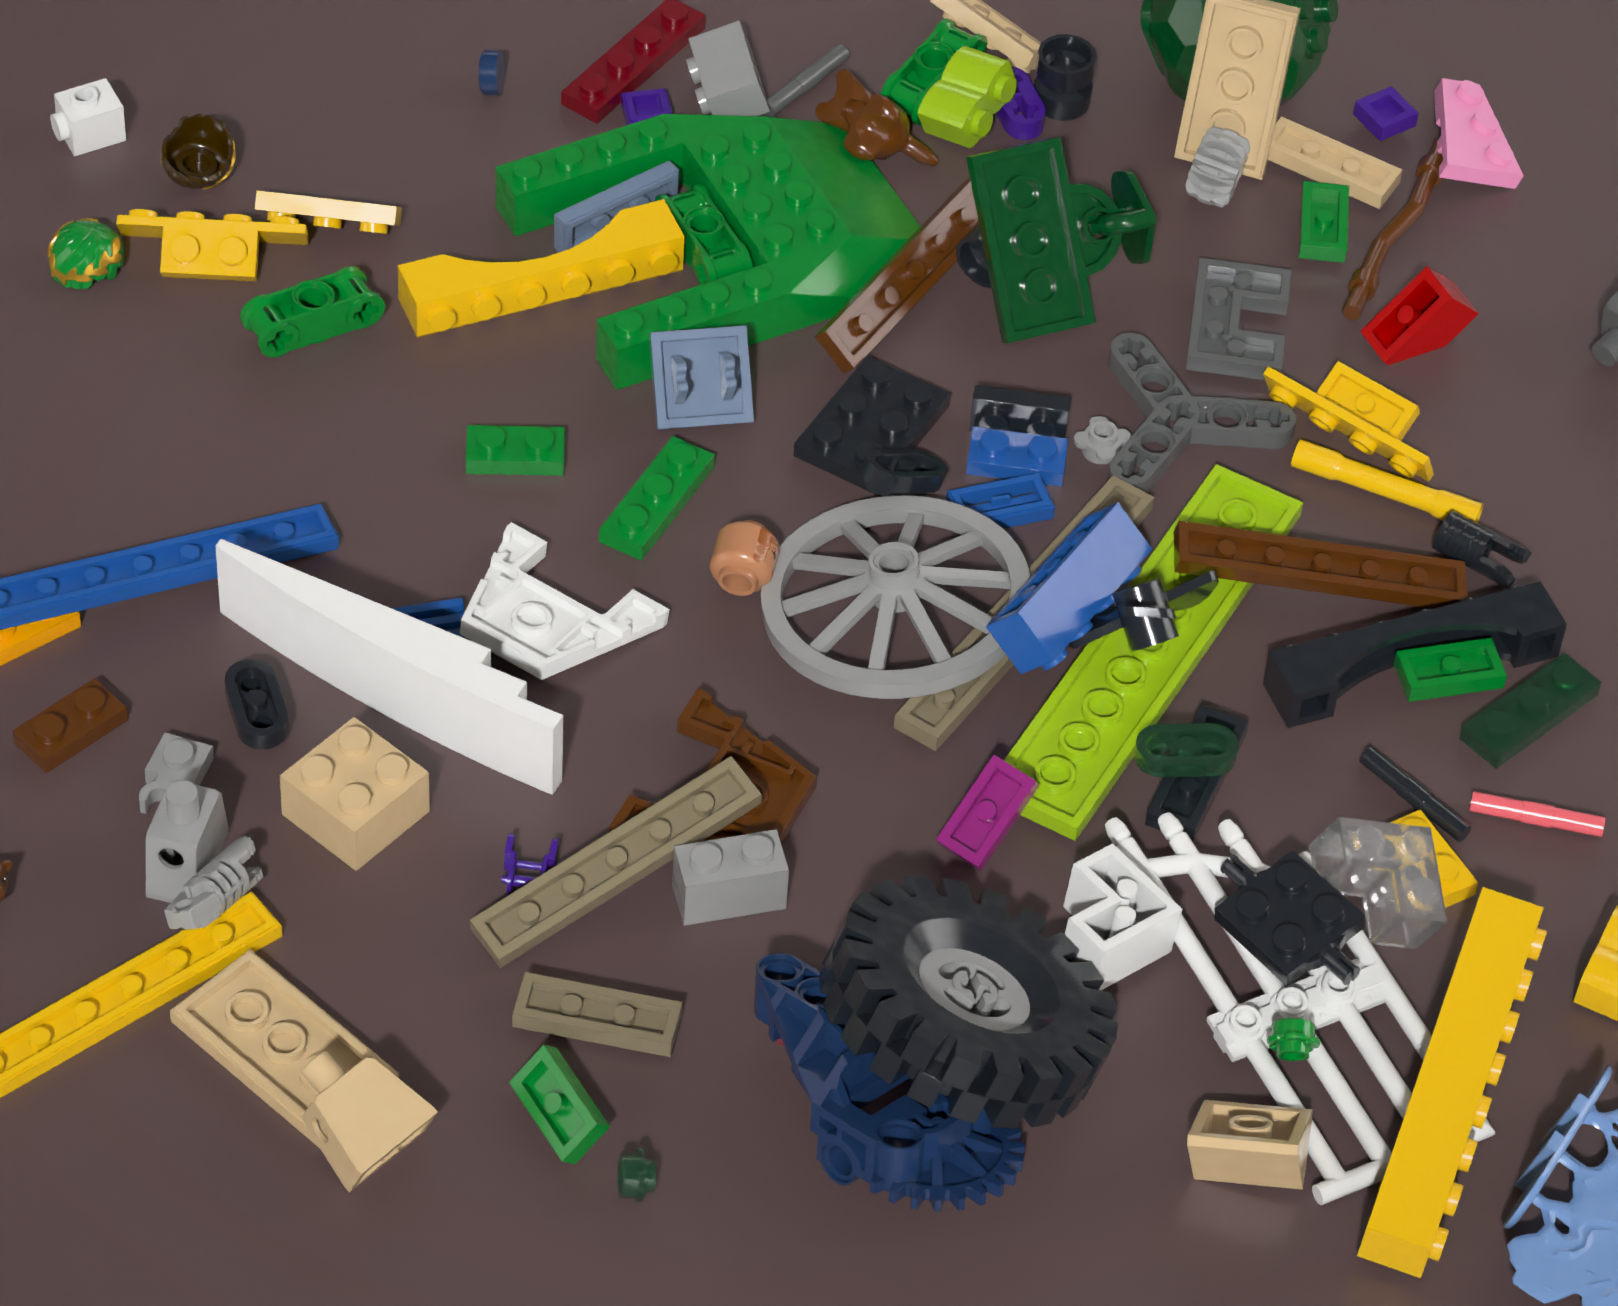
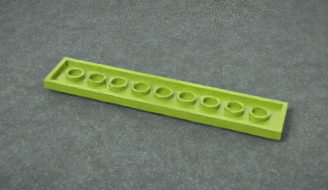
[1004,464,1303,841]

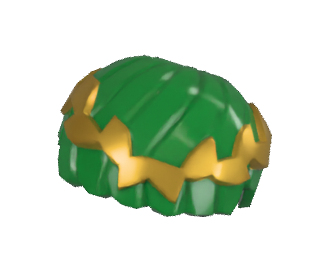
[47,218,125,289]

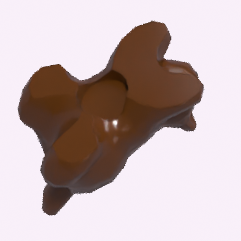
[815,69,939,166]

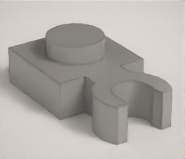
[139,732,214,814]

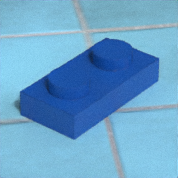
[966,426,1068,487]

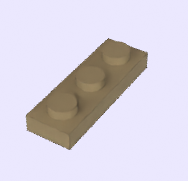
[512,972,683,1057]

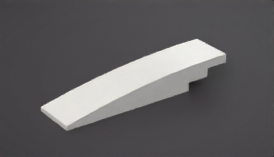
[216,539,563,795]

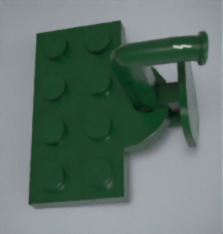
[966,137,1156,343]

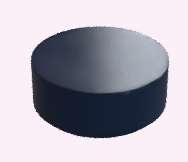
[479,49,505,96]

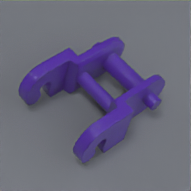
[501,833,559,893]

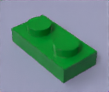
[1298,181,1349,263]
[466,425,564,476]
[1394,638,1507,702]
[509,1045,610,1164]

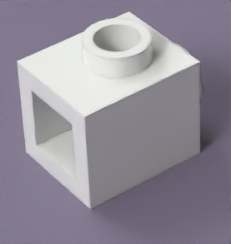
[50,78,126,157]

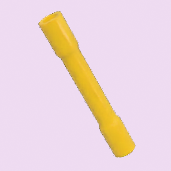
[1291,439,1484,523]

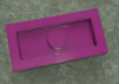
[936,755,1039,871]

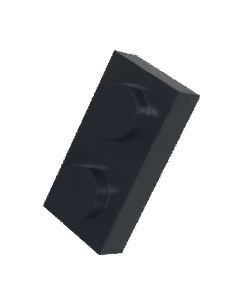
[969,385,1071,438]

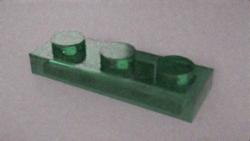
[1459,653,1602,769]

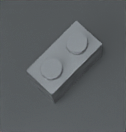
[686,20,770,116]
[672,829,789,926]

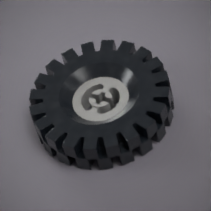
[819,876,1118,1129]

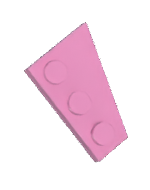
[1434,78,1524,189]

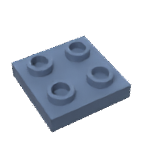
[649,325,754,430]

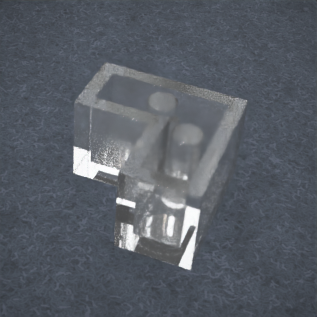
[1309,817,1447,949]

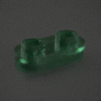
[1134,723,1239,777]

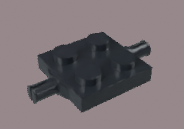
[1214,850,1366,987]

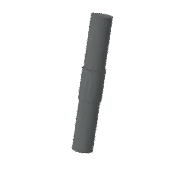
[764,44,850,117]

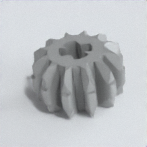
[1185,126,1250,207]

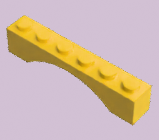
[398,199,684,337]

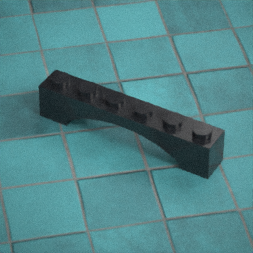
[1263,581,1567,728]

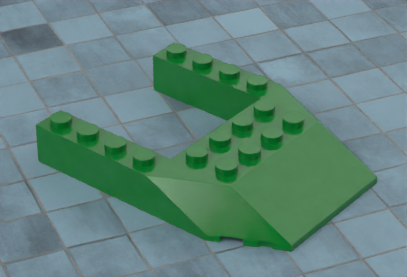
[495,114,921,390]

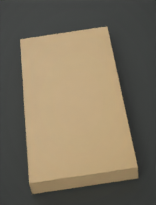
[1174,0,1301,180]
[170,949,399,1147]

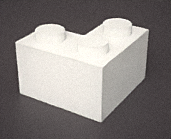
[1063,843,1183,991]

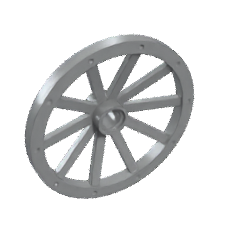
[761,495,1030,699]

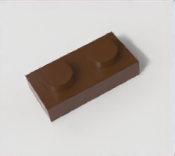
[13,678,128,773]

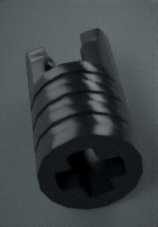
[1432,510,1532,588]

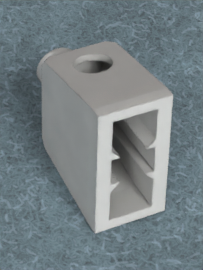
[146,780,229,903]

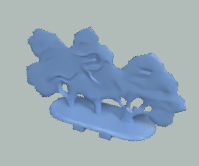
[1502,1065,1618,1306]

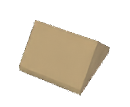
[1187,1100,1313,1190]

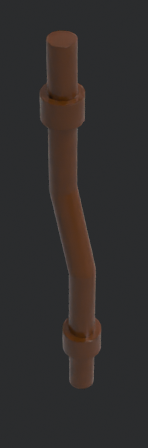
[1342,137,1443,320]

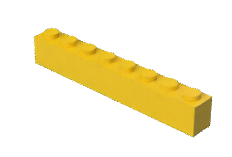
[1357,887,1547,1278]

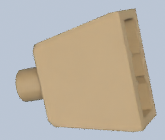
[301,1051,438,1193]

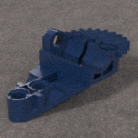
[754,953,1025,1212]

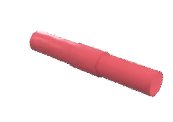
[1469,791,1606,837]

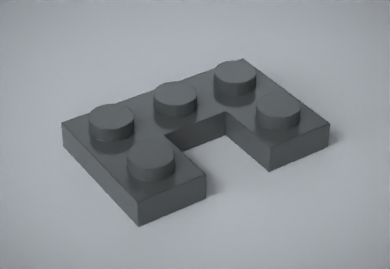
[1185,257,1292,380]

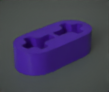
[996,66,1046,140]

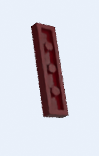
[561,0,706,124]

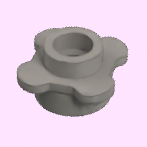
[1074,416,1131,464]

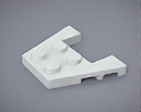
[460,522,670,680]

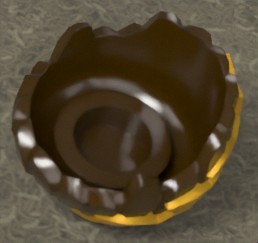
[160,114,236,190]

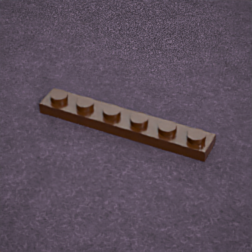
[815,176,979,373]
[1173,521,1468,609]

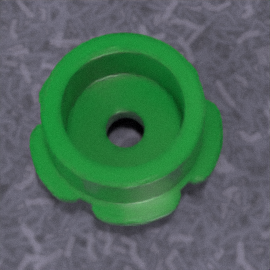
[1267,1018,1320,1061]

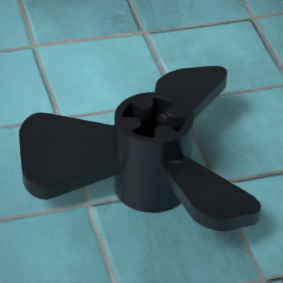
[1069,571,1219,652]

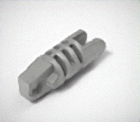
[164,836,264,930]

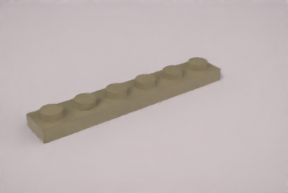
[470,756,762,968]

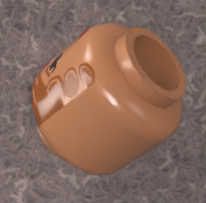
[709,520,779,596]

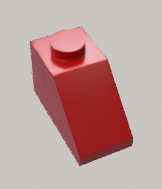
[1360,266,1479,365]

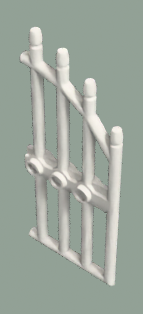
[1105,812,1495,1205]

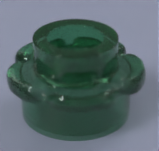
[617,1148,656,1202]

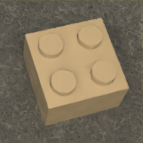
[280,717,430,871]

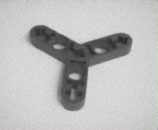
[1108,332,1297,493]

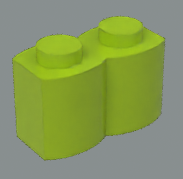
[917,46,1017,148]

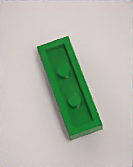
[599,436,715,561]

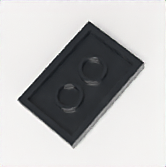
[793,355,950,495]

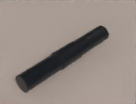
[1359,747,1472,842]

